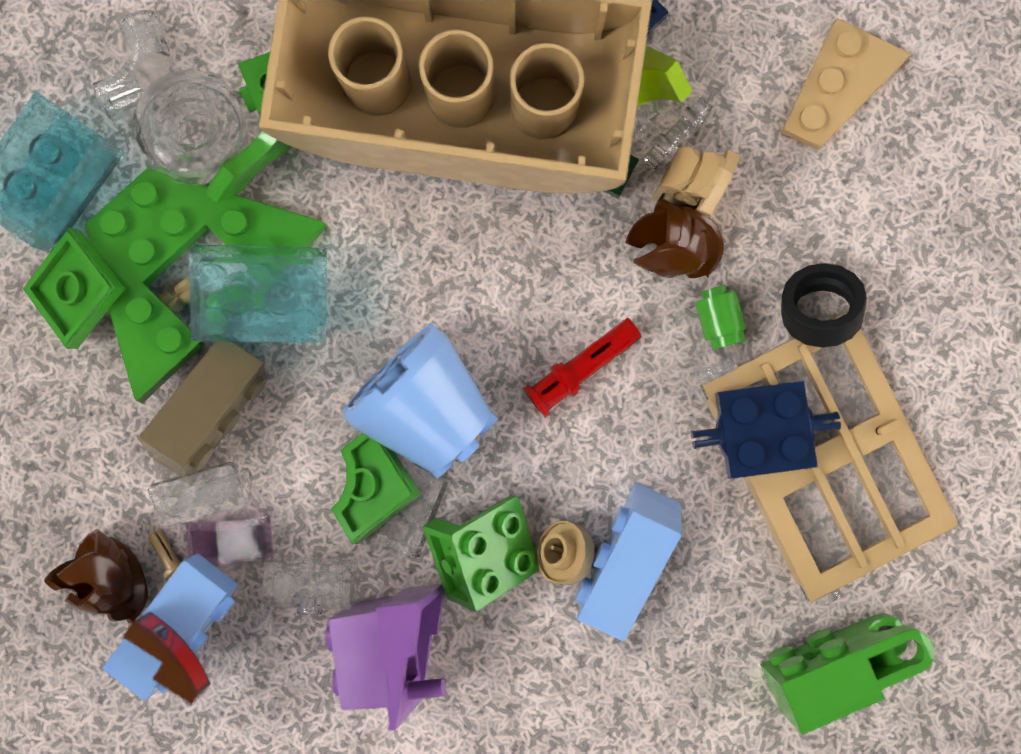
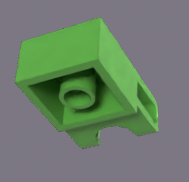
[760,613,934,735]

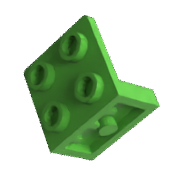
[422,495,539,612]

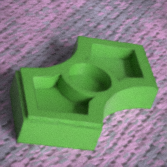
[206,131,291,203]

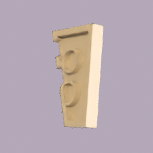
[780,18,912,150]

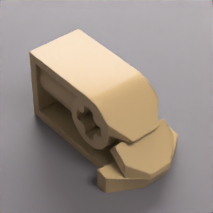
[652,146,741,217]

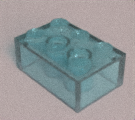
[0,91,125,253]
[189,244,327,343]

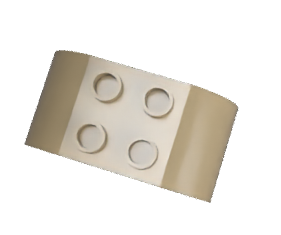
[258,0,652,193]

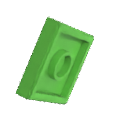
[23,228,125,349]

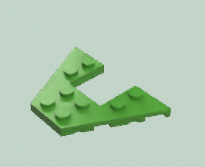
[85,168,326,404]

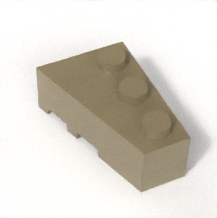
[138,335,267,484]

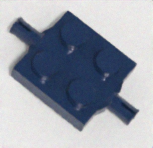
[691,381,841,479]

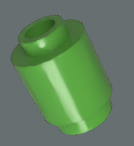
[695,285,747,350]

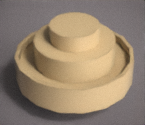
[537,521,594,585]

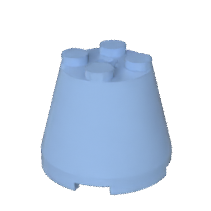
[342,323,498,478]

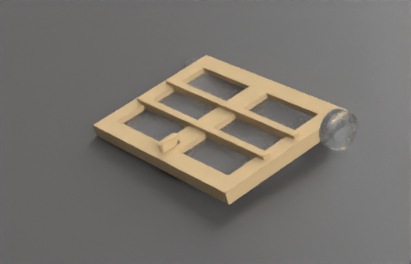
[695,311,958,605]

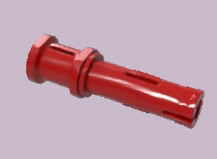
[523,318,642,418]

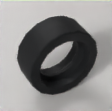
[781,263,867,348]

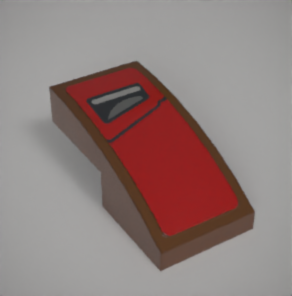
[123,611,211,705]

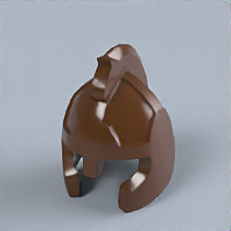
[625,199,724,278]
[44,529,148,623]

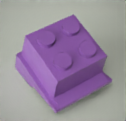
[325,583,446,731]

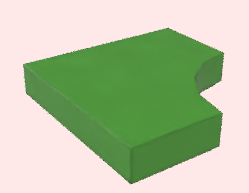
[331,433,421,544]

